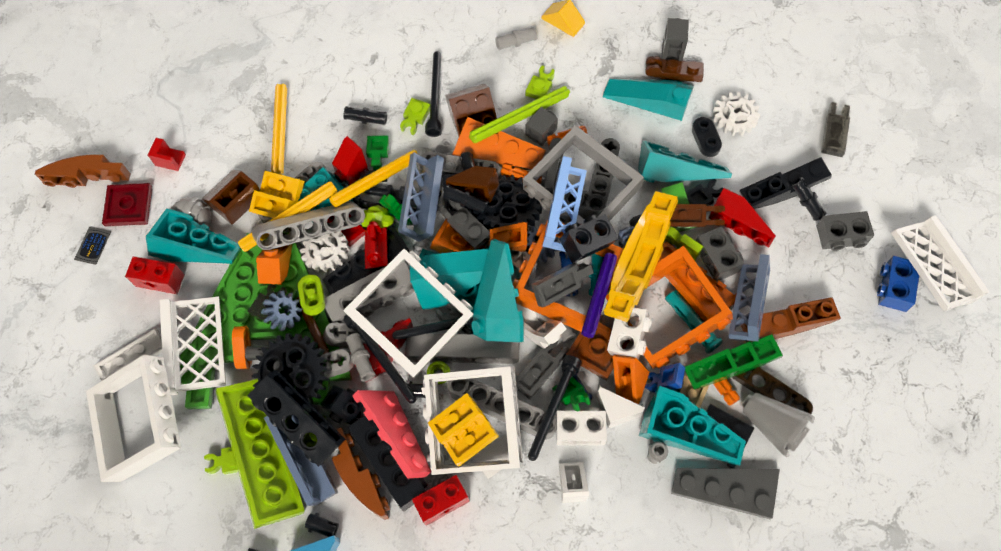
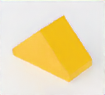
[541,0,585,37]

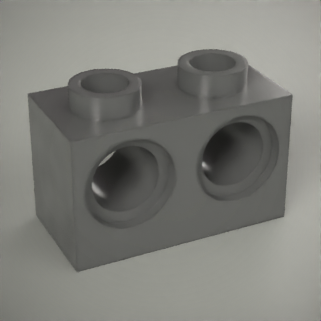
[661,18,689,61]
[816,211,874,251]
[696,226,744,282]

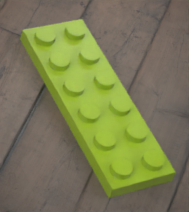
[216,379,305,529]

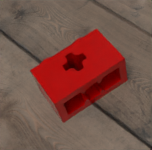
[125,256,185,295]
[412,475,470,526]

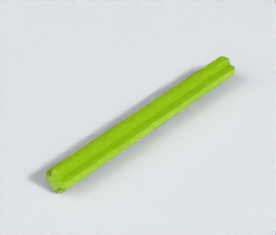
[469,86,570,143]

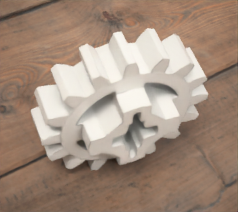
[712,92,760,136]
[300,231,350,273]

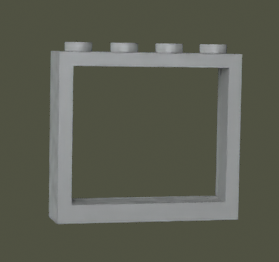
[523,125,644,234]

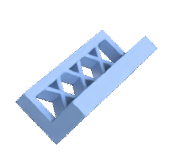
[542,156,587,252]

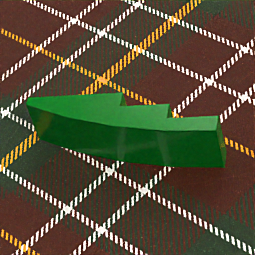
[685,334,783,390]

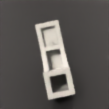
[517,304,566,349]

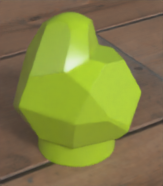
[362,205,394,228]

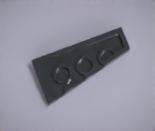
[322,224,410,295]

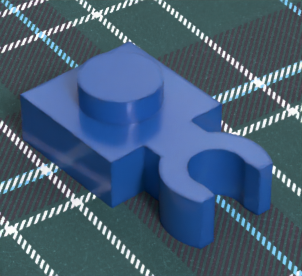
[645,363,685,392]

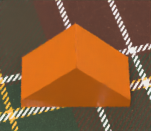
[613,355,650,404]

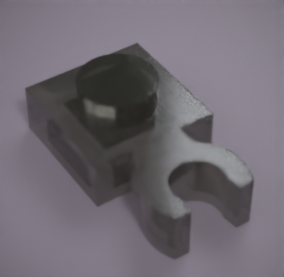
[247,284,287,324]

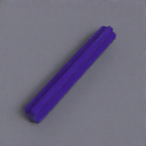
[581,253,617,338]

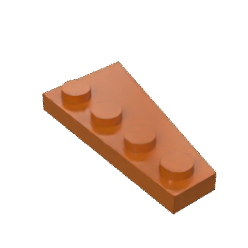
[658,242,737,322]

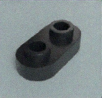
[692,117,722,157]

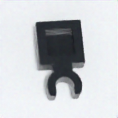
[686,179,723,206]

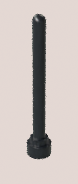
[425,51,442,137]
[343,309,417,404]
[392,317,473,340]
[528,355,582,461]

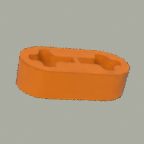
[232,326,252,369]

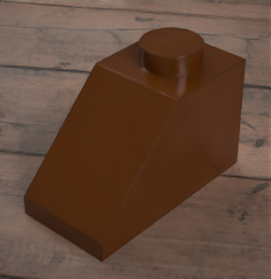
[446,166,499,202]

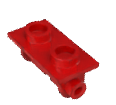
[365,221,388,269]

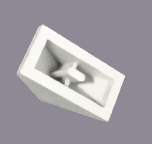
[597,387,645,428]
[559,462,589,503]

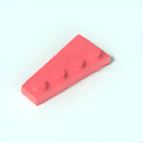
[352,390,431,479]

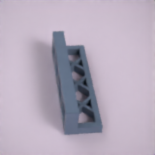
[398,152,444,242]
[729,254,770,341]
[264,415,338,506]

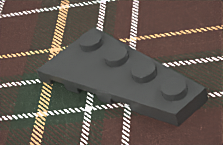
[671,468,780,520]

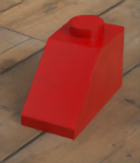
[332,136,369,186]

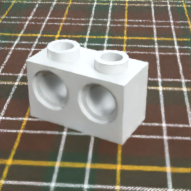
[607,308,652,360]
[556,407,607,445]

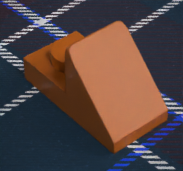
[490,222,527,252]

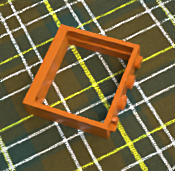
[513,220,624,332]
[606,245,733,369]

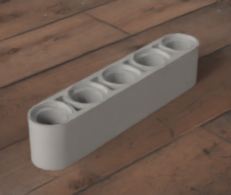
[252,201,365,250]
[405,334,519,364]
[447,379,557,440]

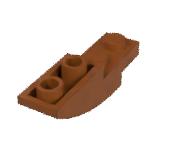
[35,155,131,188]
[741,297,841,342]
[332,428,391,520]

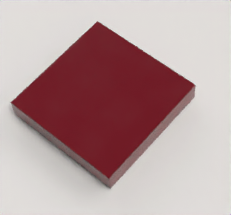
[102,183,152,227]

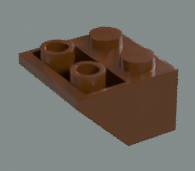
[445,84,497,137]
[202,170,260,225]

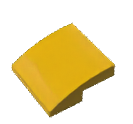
[249,171,305,218]
[428,393,499,466]

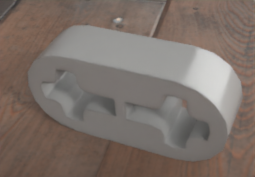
[323,322,365,348]

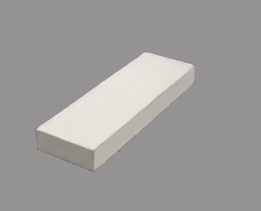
[93,328,162,381]

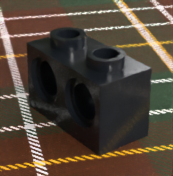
[559,214,619,264]

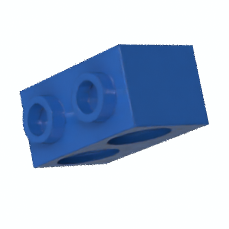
[877,256,919,312]

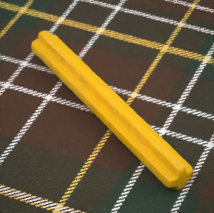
[271,83,287,175]
[329,150,419,207]
[238,181,337,252]

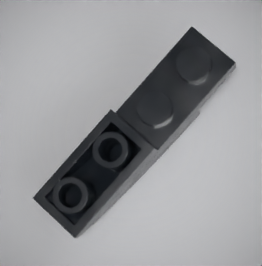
[739,157,832,209]

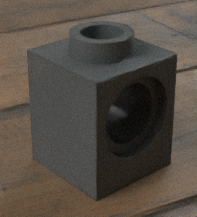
[525,107,558,146]

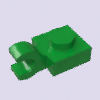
[366,136,389,170]

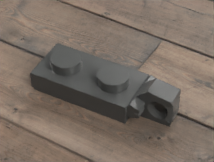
[531,263,593,307]

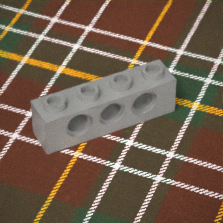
[325,261,414,323]

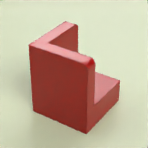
[147,138,186,171]

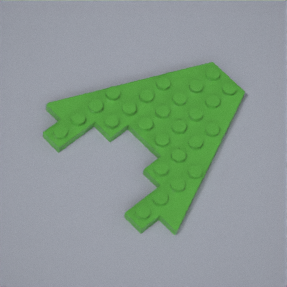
[180,231,352,409]

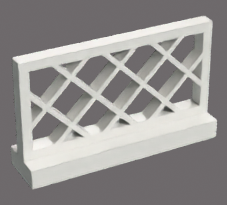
[891,216,989,311]
[160,296,226,395]

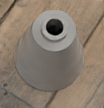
[742,393,815,457]

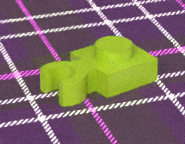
[525,65,555,99]
[400,98,431,135]
[665,227,703,261]
[204,447,238,474]

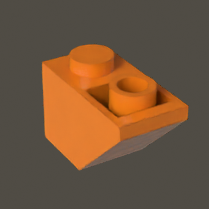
[256,244,292,285]

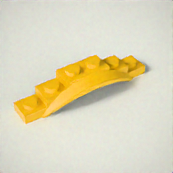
[604,191,678,322]

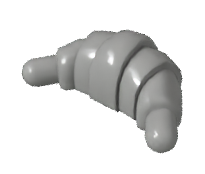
[171,197,212,231]

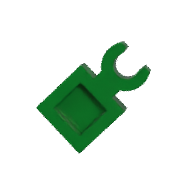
[378,194,413,225]
[552,377,591,412]

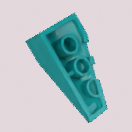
[603,79,694,121]
[638,141,732,183]
[146,208,241,264]
[472,239,524,343]
[410,249,489,310]
[639,386,746,466]

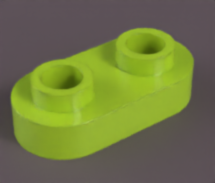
[298,275,326,316]

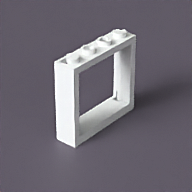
[343,249,474,378]
[86,355,181,482]
[421,366,524,475]

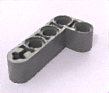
[564,138,620,219]

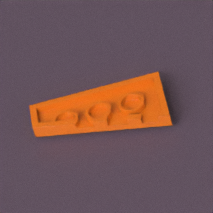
[452,117,546,169]

